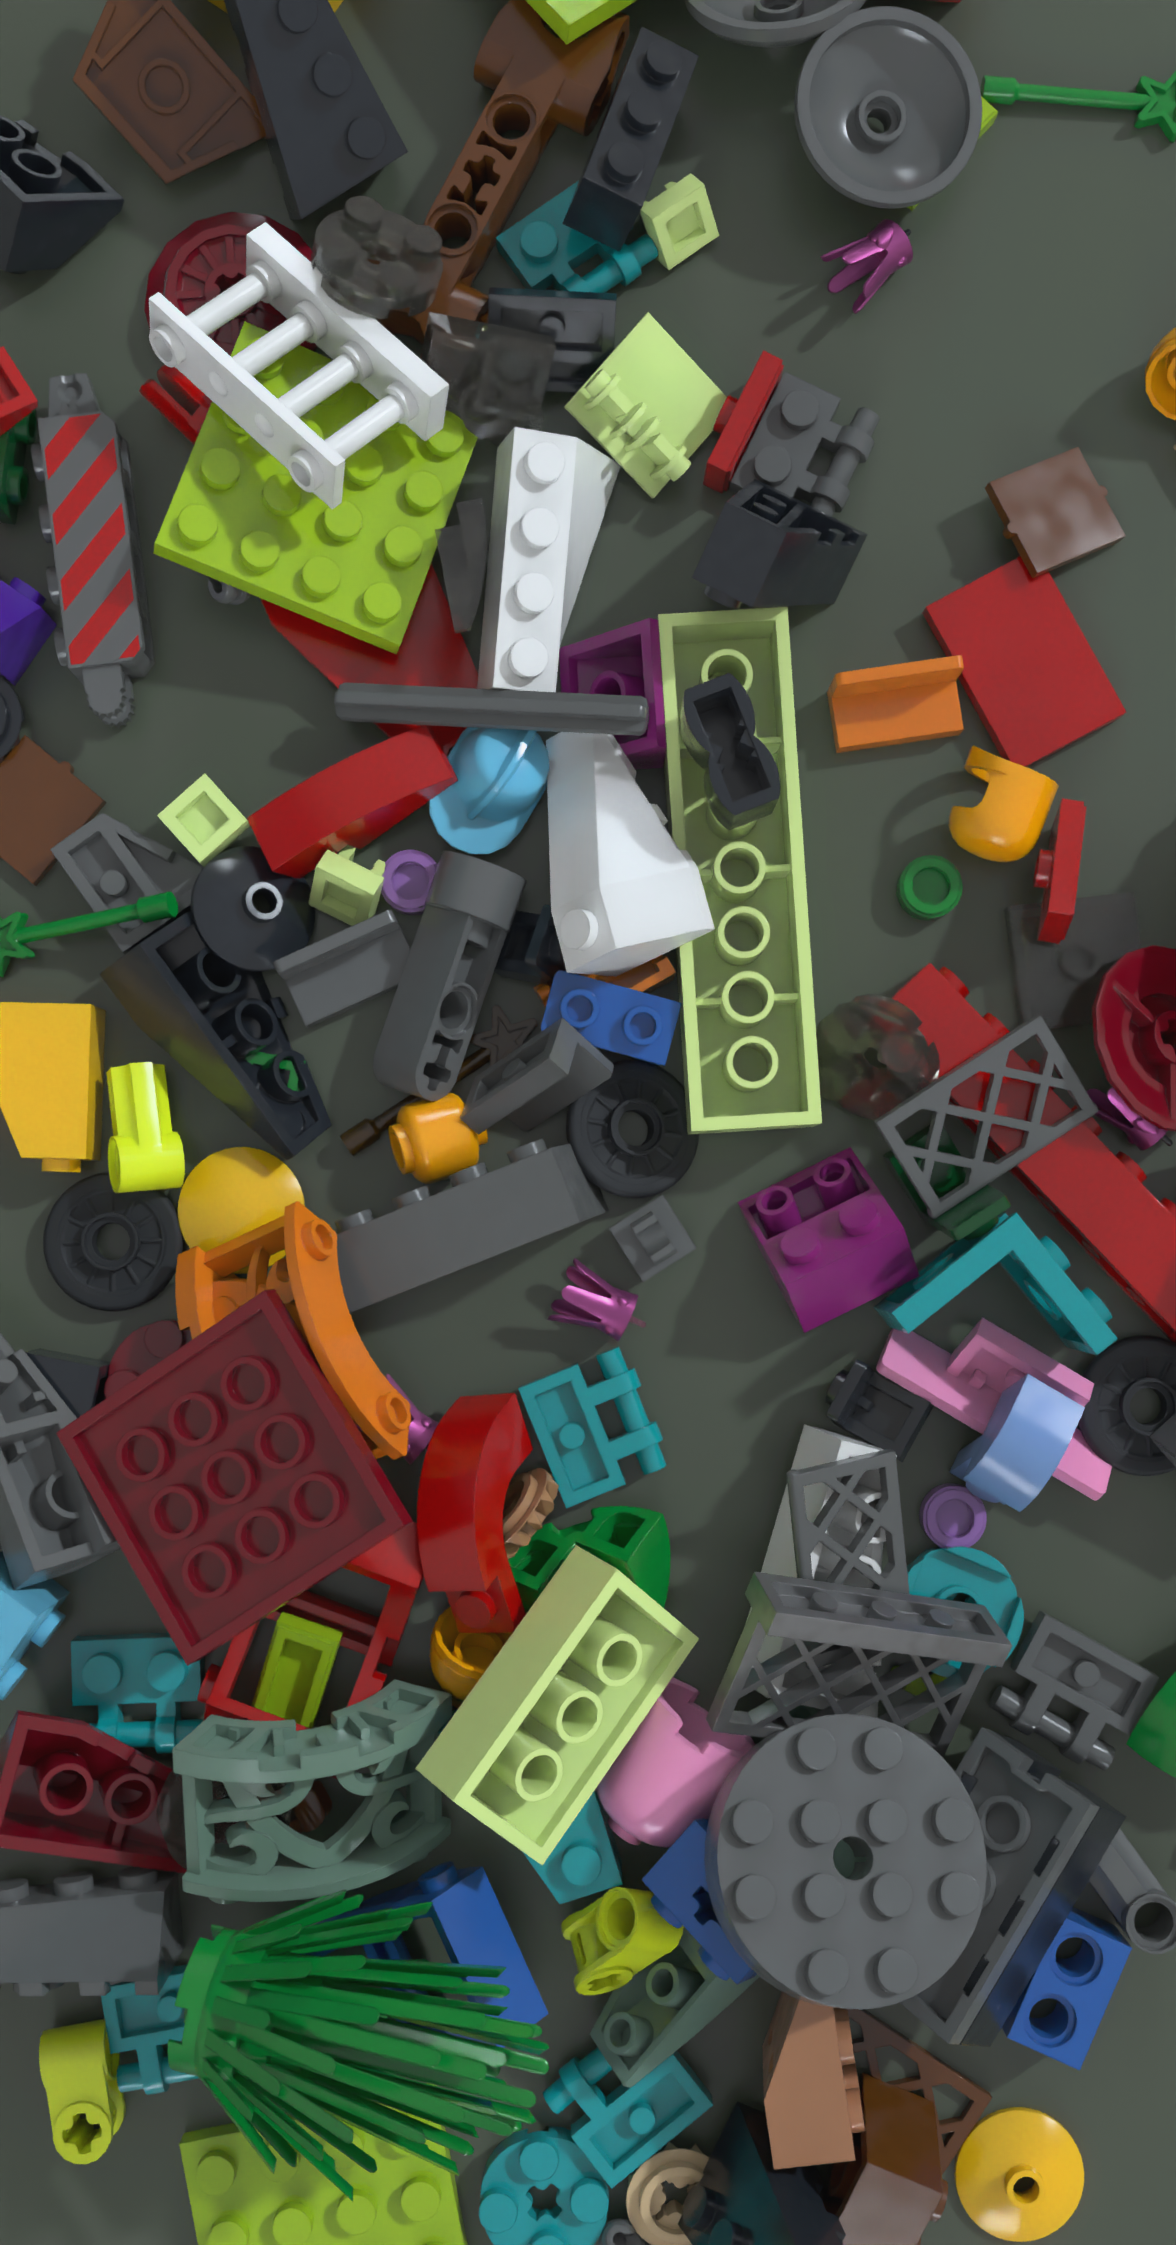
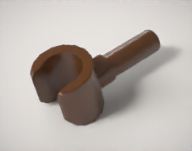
[286,1780,332,1834]

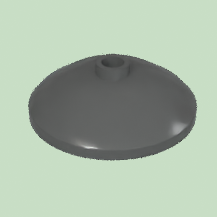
[685,0,866,48]
[794,6,982,209]

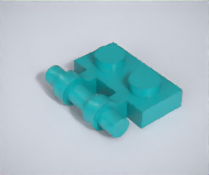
[496,181,658,293]
[518,1346,667,1509]
[71,1632,205,1754]
[101,1964,199,2095]
[542,2047,713,2189]

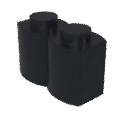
[680,673,780,830]

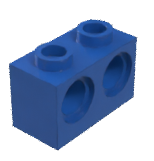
[1002,1907,1132,2071]

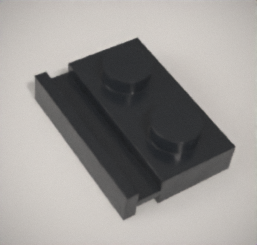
[488,287,617,392]

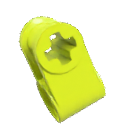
[561,1887,684,1995]
[39,2019,126,2164]

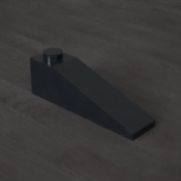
[0,116,125,274]

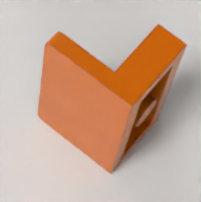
[827,655,964,753]

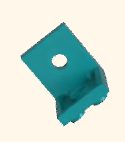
[874,1212,1118,1355]

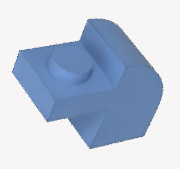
[949,1374,1085,1512]

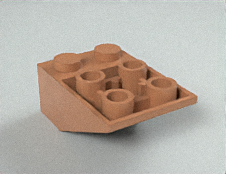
[762,1992,865,2170]

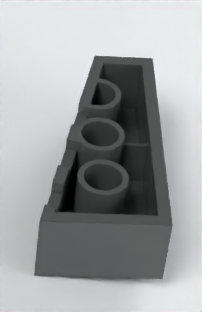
[334,1138,609,1313]

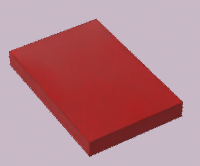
[922,556,1126,768]

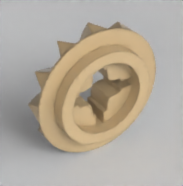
[626,2142,709,2245]

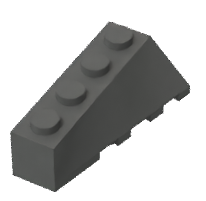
[0,1866,184,1997]

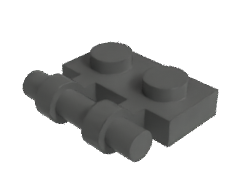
[729,372,880,516]
[989,1610,1159,1771]

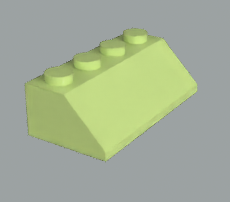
[415,1545,699,1866]

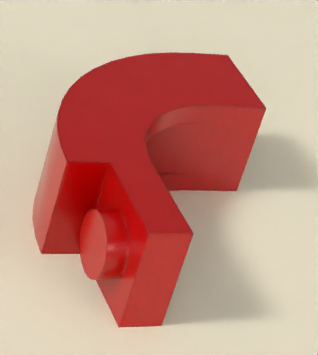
[417,1393,533,1633]

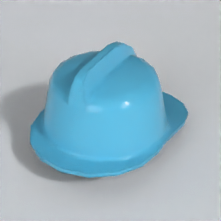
[429,727,550,854]

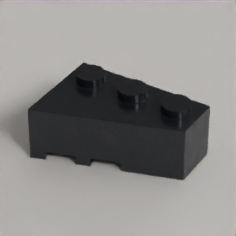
[692,479,868,609]

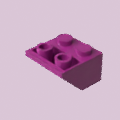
[737,1147,920,1333]

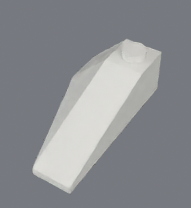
[546,732,715,977]

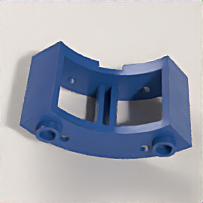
[300,1861,549,2048]

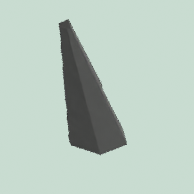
[0,1332,121,1590]

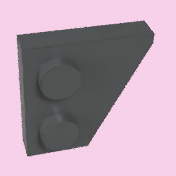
[50,813,203,954]

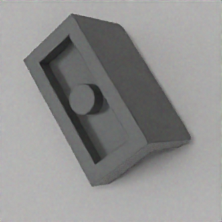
[273,910,410,1028]
[460,1018,614,1135]

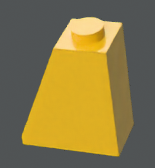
[0,1002,106,1173]

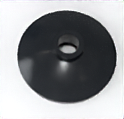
[191,846,315,972]

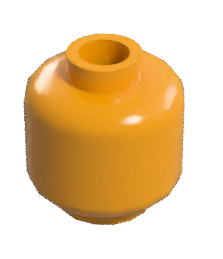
[388,1093,488,1184]

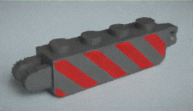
[31,373,156,728]

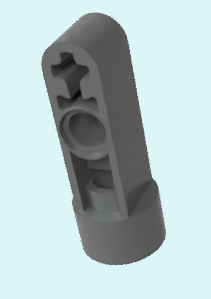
[373,851,527,1101]

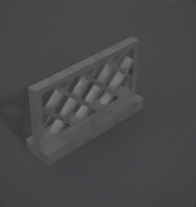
[706,1572,1012,1757]

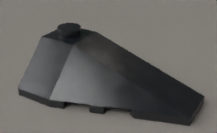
[100,910,332,1160]

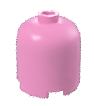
[595,1677,756,1848]

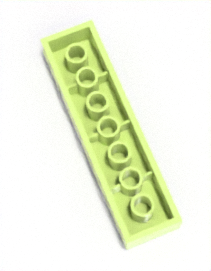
[658,606,822,1135]

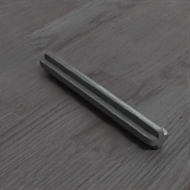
[334,683,649,736]

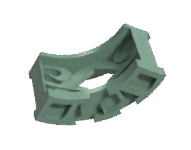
[172,1679,452,1904]

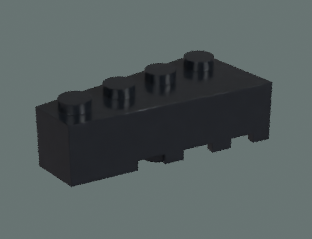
[224,0,408,220]
[678,2101,846,2245]

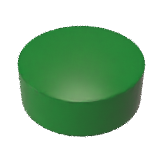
[896,855,963,921]

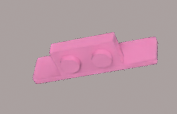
[876,1317,1112,1501]

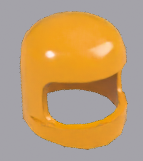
[949,746,1059,862]

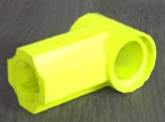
[106,1062,185,1193]

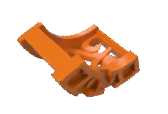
[175,1201,411,1460]

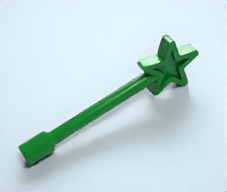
[980,71,1176,143]
[0,891,178,978]

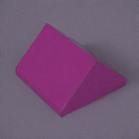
[559,618,666,769]

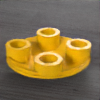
[178,1147,305,1274]

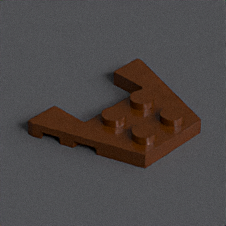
[72,0,267,185]

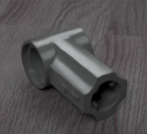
[1089,1828,1176,1954]

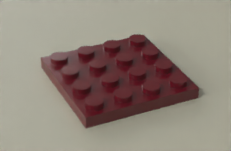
[56,1289,413,1666]

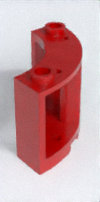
[197,1522,424,1779]

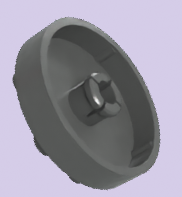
[705,1714,987,2010]

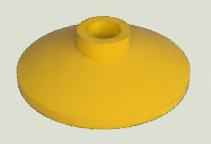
[954,2107,1084,2242]

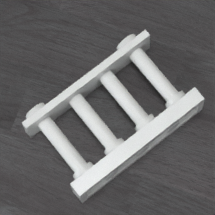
[149,222,449,510]

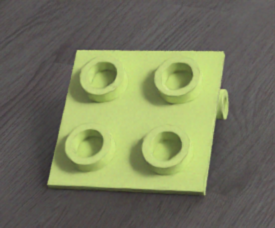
[564,312,727,499]

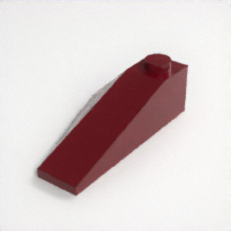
[0,1710,249,1874]

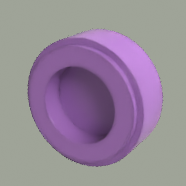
[381,850,438,915]
[919,1483,987,1548]

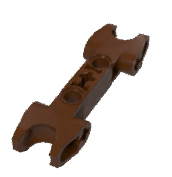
[350,0,629,384]

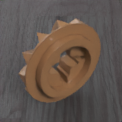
[503,1468,559,1559]

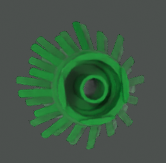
[167,1889,550,2201]

